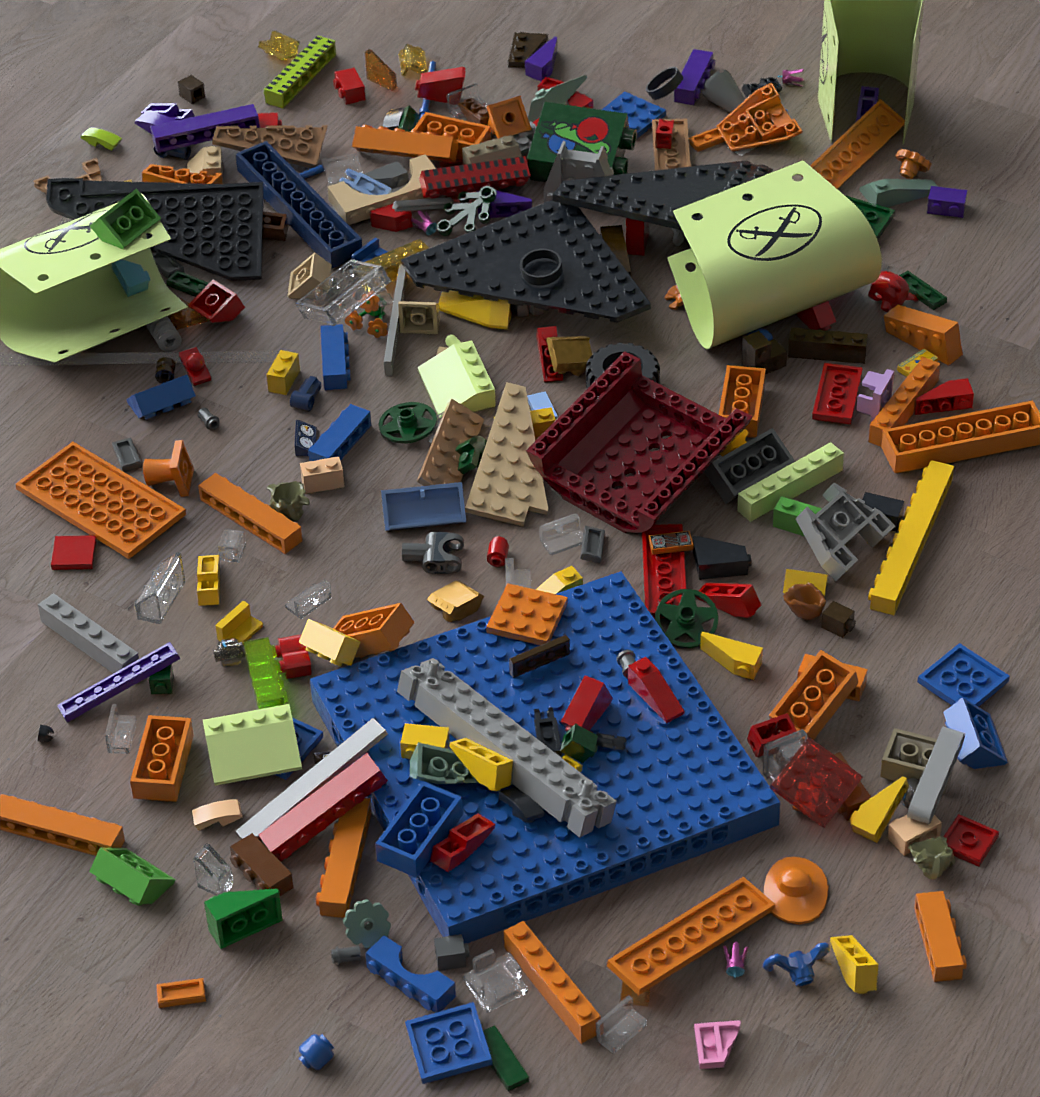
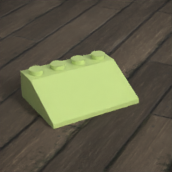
[418,340,496,419]
[203,704,302,786]

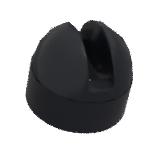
[38,724,54,742]

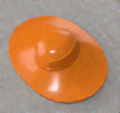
[764,856,828,925]

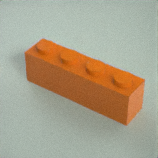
[914,891,967,982]

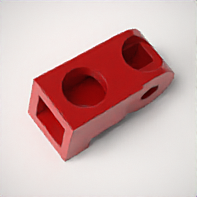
[655,119,674,149]

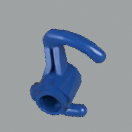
[763,942,831,987]

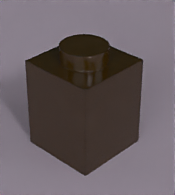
[178,75,206,104]
[821,601,856,638]

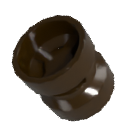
[155,357,176,384]

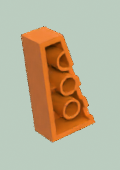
[142,164,223,184]
[884,305,963,366]

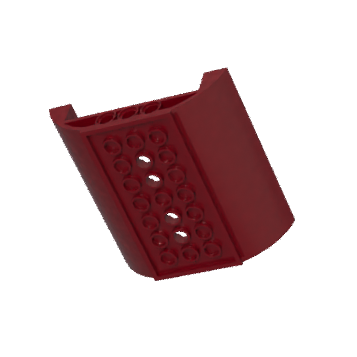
[526,352,753,534]

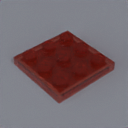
[769,737,863,828]

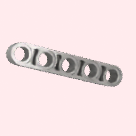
[907,726,965,824]

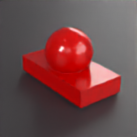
[179,347,212,386]

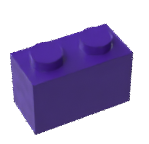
[927,186,967,218]

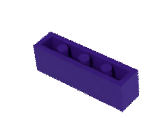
[674,49,715,105]

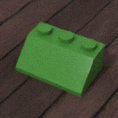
[90,188,161,249]
[773,496,822,536]
[89,847,176,906]

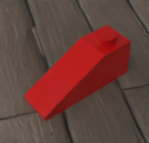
[695,583,762,618]
[628,657,684,723]

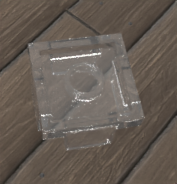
[763,729,816,787]
[463,949,528,1013]

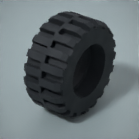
[586,343,660,389]

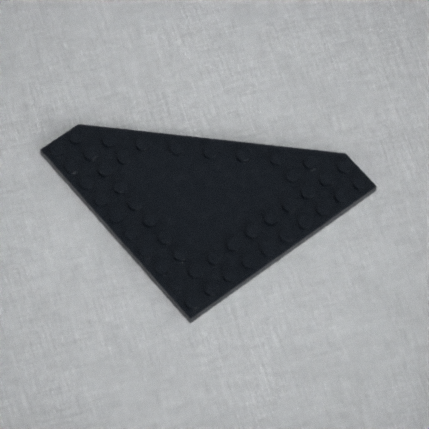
[552,161,773,230]
[401,200,651,323]

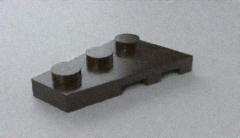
[508,32,548,68]

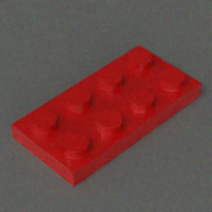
[812,363,863,424]

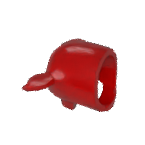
[868,271,918,312]

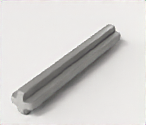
[392,197,454,212]

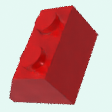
[188,279,245,323]

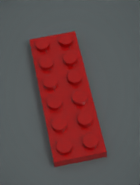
[642,524,686,619]

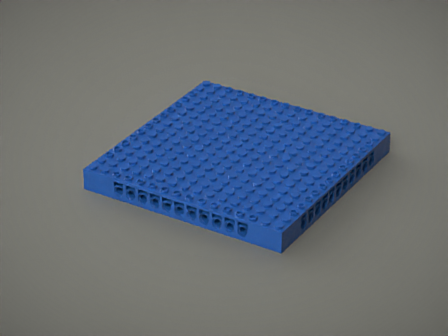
[310,571,780,943]

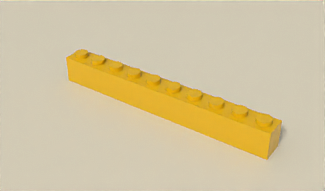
[868,460,954,615]

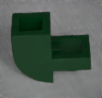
[455,436,487,474]

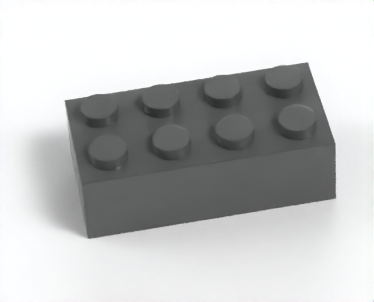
[704,428,795,504]

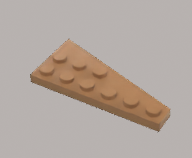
[212,125,328,168]

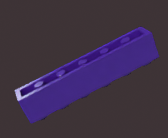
[150,104,260,153]

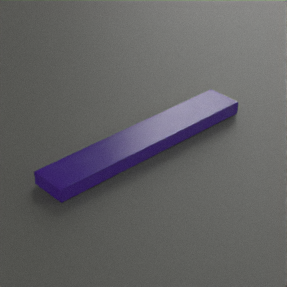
[57,642,180,723]

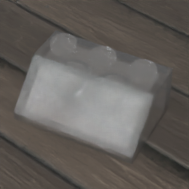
[134,552,185,624]

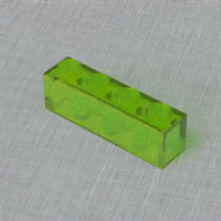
[243,637,288,710]

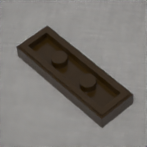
[509,635,570,678]

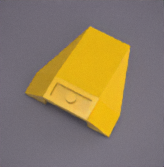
[438,290,511,329]

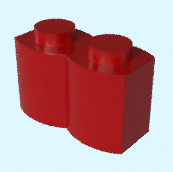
[275,634,312,679]

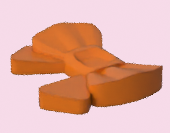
[664,285,684,309]

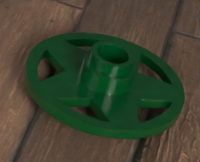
[379,402,437,444]
[655,589,719,648]

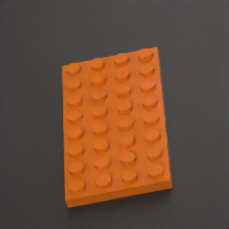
[16,442,186,559]

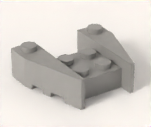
[544,141,614,203]
[796,483,895,582]

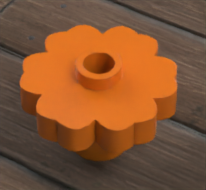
[895,149,932,179]

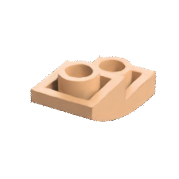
[192,799,242,831]

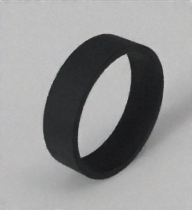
[646,67,683,100]
[520,249,563,286]

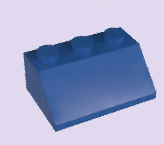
[126,375,196,420]
[943,697,1008,769]

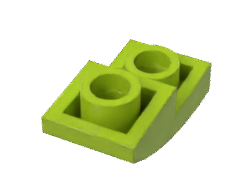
[80,128,122,151]

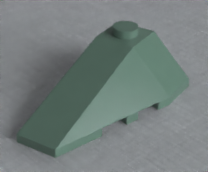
[528,75,587,122]
[859,179,938,207]
[410,742,478,784]

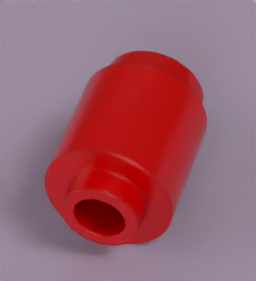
[487,536,509,567]

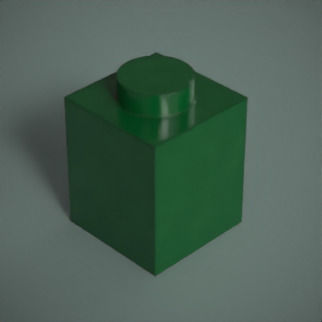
[149,664,174,695]
[560,724,598,763]

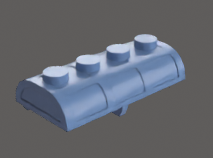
[381,482,466,531]

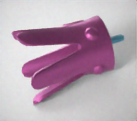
[778,69,804,87]
[411,210,437,235]
[724,942,748,978]

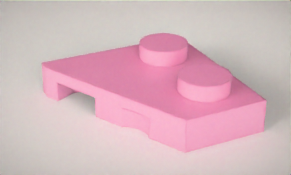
[694,1020,741,1069]

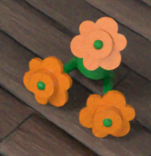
[345,291,388,338]

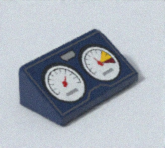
[294,420,317,456]

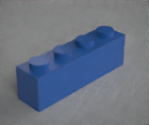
[320,324,351,390]
[308,404,371,461]

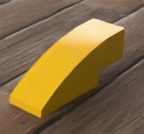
[197,555,220,606]

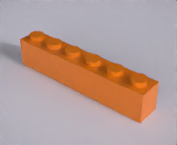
[352,125,459,163]
[868,357,940,447]
[198,473,302,554]
[0,794,125,856]
[316,798,372,918]
[504,921,601,1044]

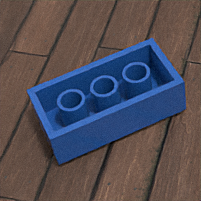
[375,781,463,878]

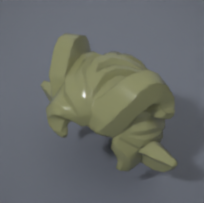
[267,481,310,521]
[908,836,955,880]

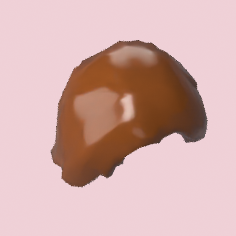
[783,582,826,620]

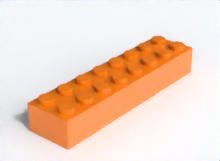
[881,400,1040,473]

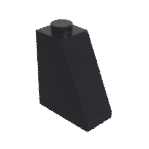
[693,536,752,580]

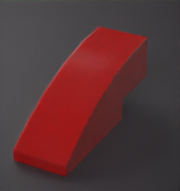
[431,814,496,872]

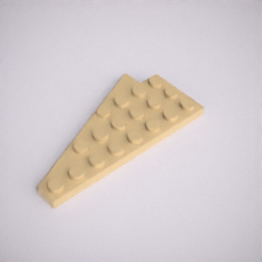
[465,382,548,527]

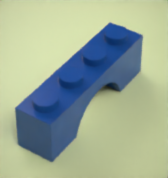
[365,935,456,1013]

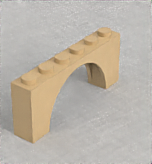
[328,154,436,225]

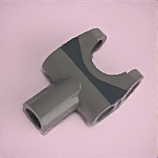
[402,532,464,574]

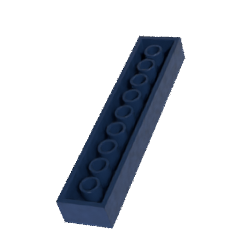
[236,141,362,269]

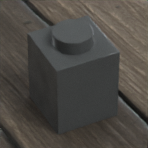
[434,934,470,971]

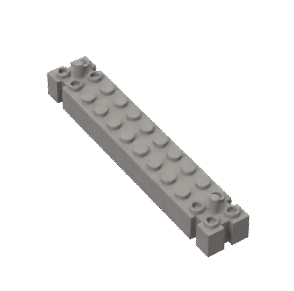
[397,658,617,837]

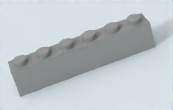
[38,593,139,674]

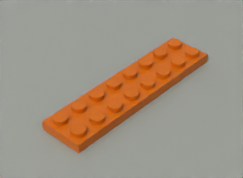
[801,99,905,190]
[607,877,775,996]

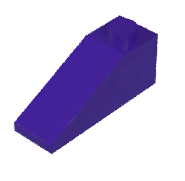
[525,36,558,81]
[477,190,532,219]

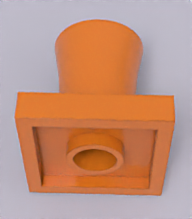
[487,96,532,139]
[143,440,194,497]

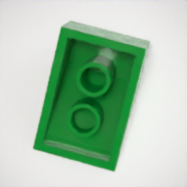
[204,889,283,949]

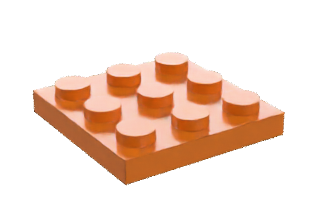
[486,583,568,645]

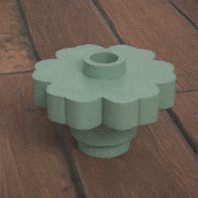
[343,899,391,948]

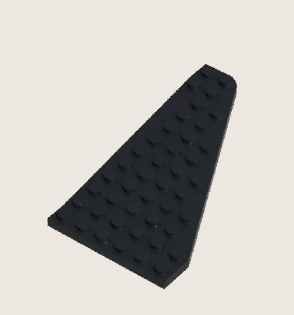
[46,178,264,281]

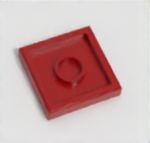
[51,535,97,570]
[943,814,999,867]

